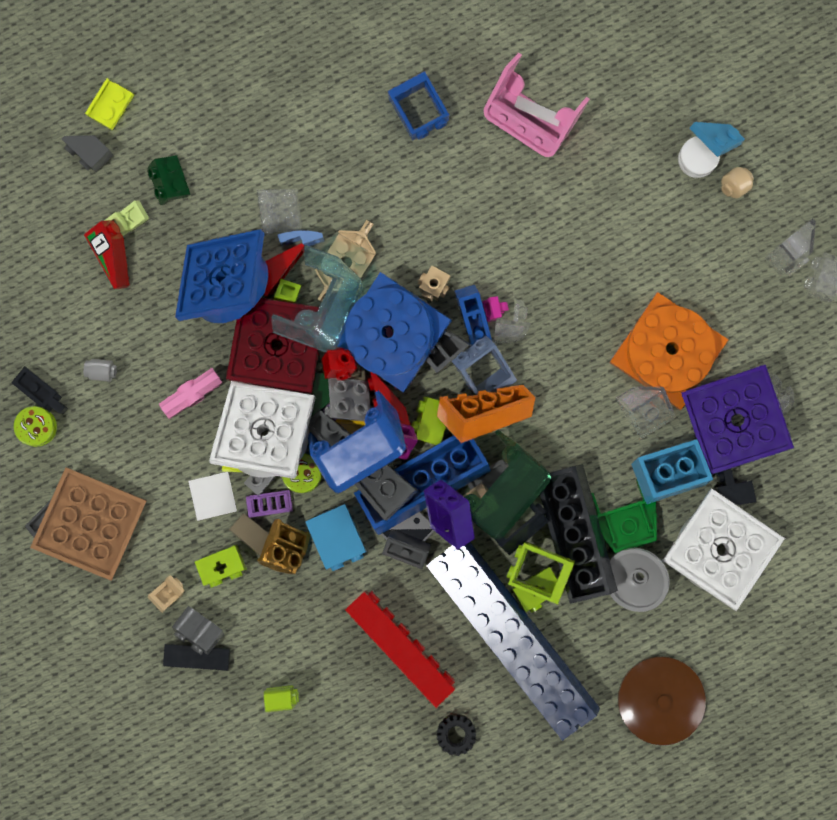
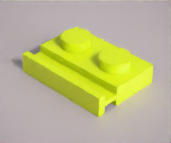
[85,78,134,130]

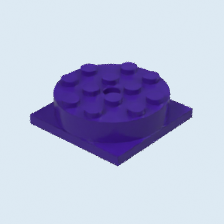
[681,364,794,474]

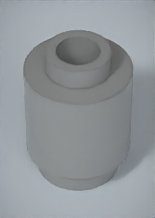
[83,359,117,382]

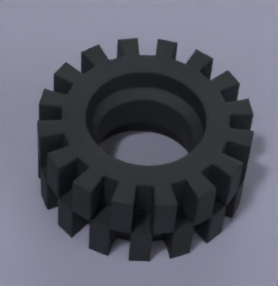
[437,714,476,756]

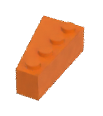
[437,385,536,443]

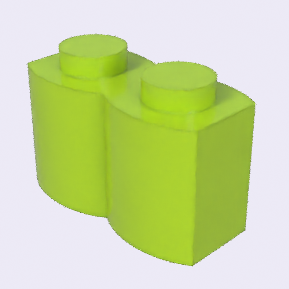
[264,685,299,713]

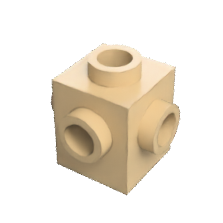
[418,266,450,302]

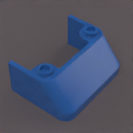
[308,390,406,493]

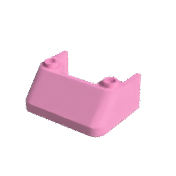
[484,53,590,157]

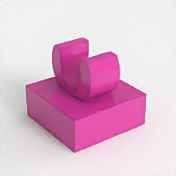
[482,296,509,322]

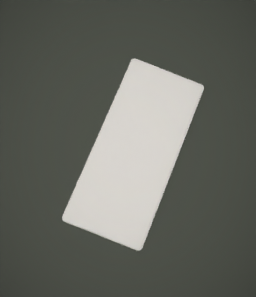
[514,95,560,127]

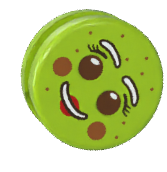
[14,406,57,447]
[282,453,322,493]

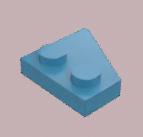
[689,122,745,157]

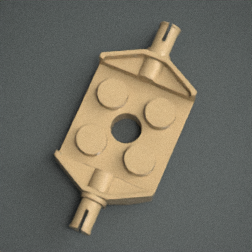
[315,220,376,304]

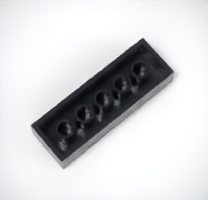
[535,464,618,604]

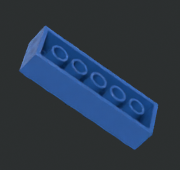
[354,436,491,536]

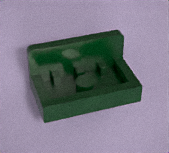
[147,155,190,205]

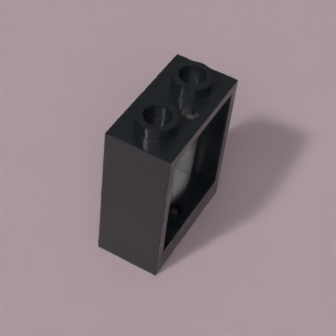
[481,485,549,556]

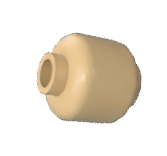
[721,167,754,199]

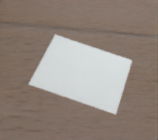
[189,472,237,521]

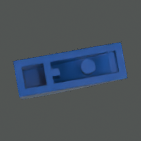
[455,285,492,346]

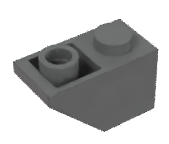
[62,135,113,173]

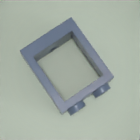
[452,336,517,395]

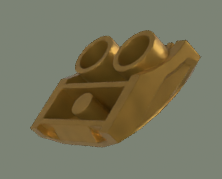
[257,519,311,574]

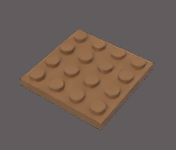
[30,467,147,581]

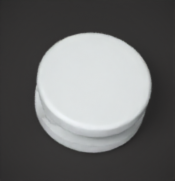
[678,136,720,178]

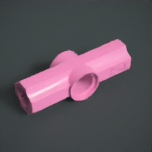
[159,368,223,419]

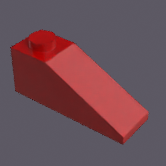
[262,243,306,299]

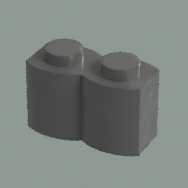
[172,606,224,655]

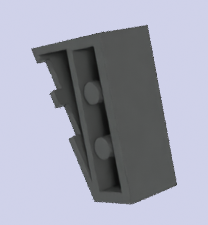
[426,329,473,373]

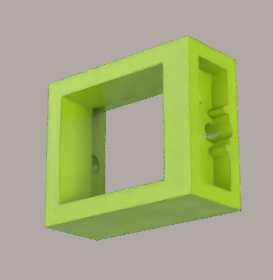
[507,542,575,605]

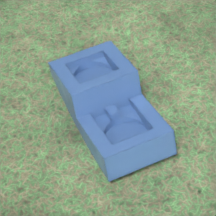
[278,231,324,247]

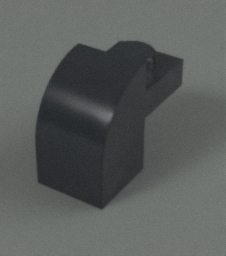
[714,468,757,505]

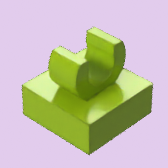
[274,279,301,303]

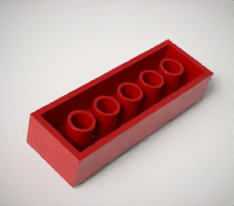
[345,590,455,708]

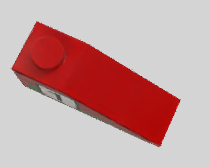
[84,220,129,289]

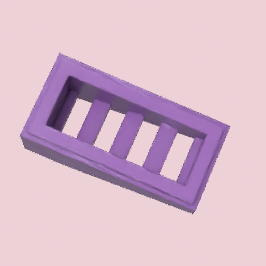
[246,490,293,518]

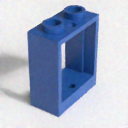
[388,71,449,140]

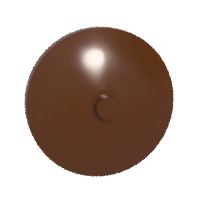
[618,656,706,745]

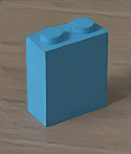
[305,504,367,572]

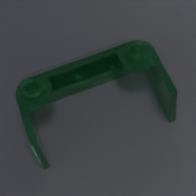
[464,430,551,539]

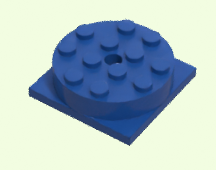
[175,229,268,323]
[334,272,452,392]

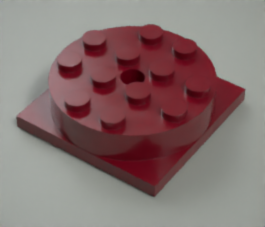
[226,298,326,394]

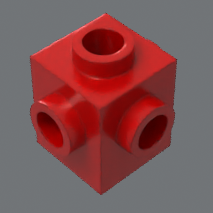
[322,347,357,381]

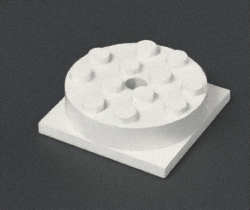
[209,381,315,479]
[662,489,785,611]

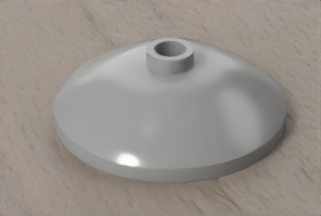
[610,548,670,612]

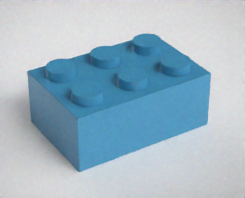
[631,439,713,504]

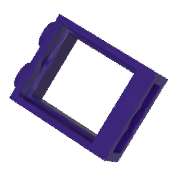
[424,479,475,550]

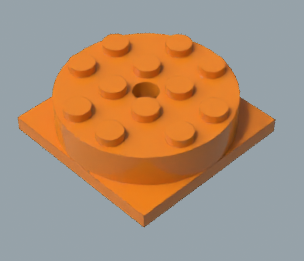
[609,292,729,410]

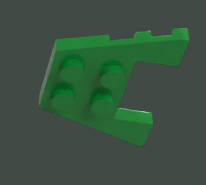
[591,479,657,554]

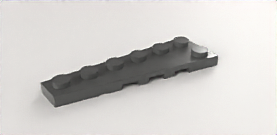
[308,410,418,520]

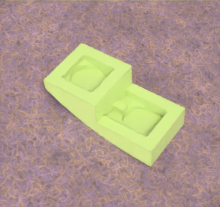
[104,201,149,236]

